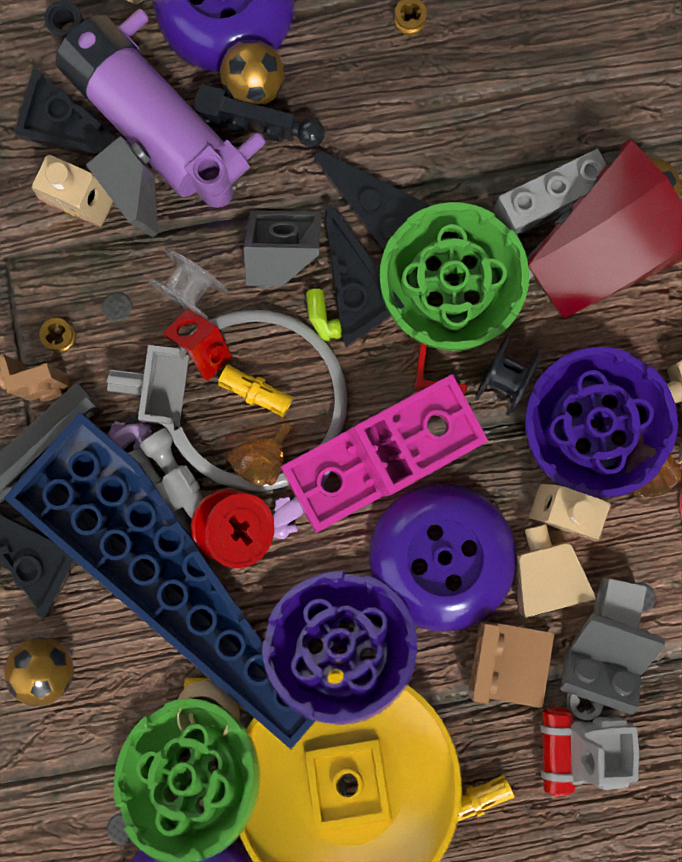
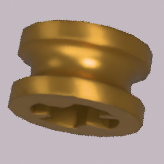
[394,0,427,36]
[39,318,76,353]

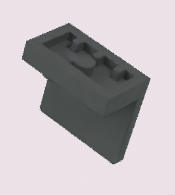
[560,614,665,715]

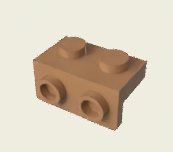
[0,354,71,402]

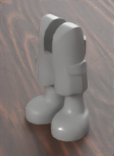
[129,428,203,536]

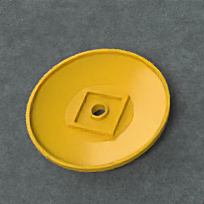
[240,671,462,862]

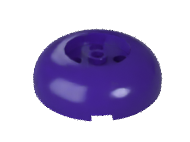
[154,0,295,72]
[524,347,678,498]
[369,483,516,632]
[262,571,417,725]

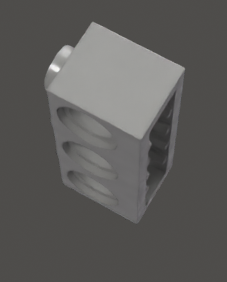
[493,149,606,237]

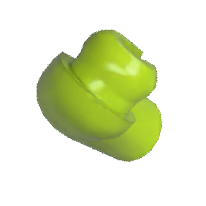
[306,289,342,341]

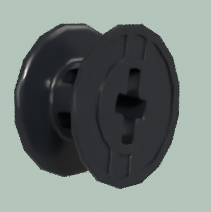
[474,333,542,416]

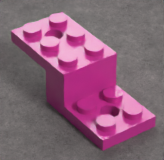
[280,374,488,533]

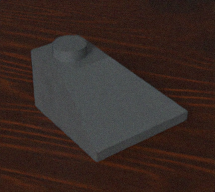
[86,136,158,238]
[244,211,322,288]

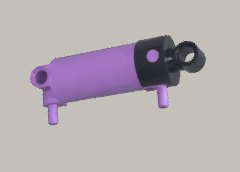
[44,0,265,208]

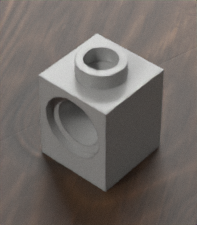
[593,577,647,629]

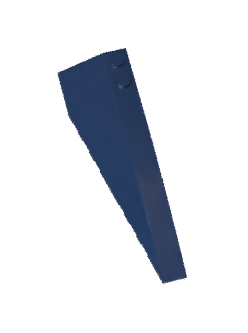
[4,412,315,749]

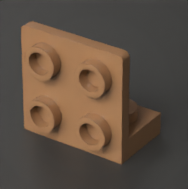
[468,620,554,708]

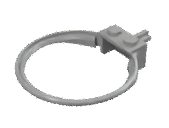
[107,310,347,491]

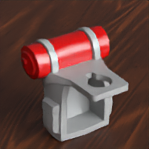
[540,707,639,797]

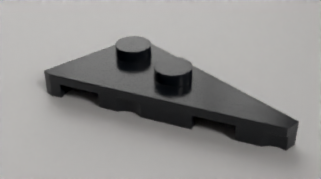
[14,69,117,157]
[313,150,431,253]
[324,204,404,348]
[0,512,76,618]

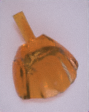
[227,423,291,486]
[625,433,682,498]

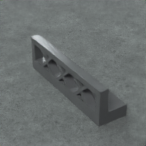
[0,382,104,506]

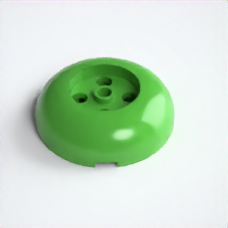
[380,202,529,351]
[114,699,260,862]

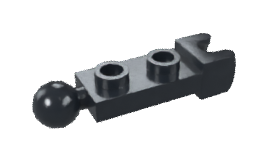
[193,85,325,147]

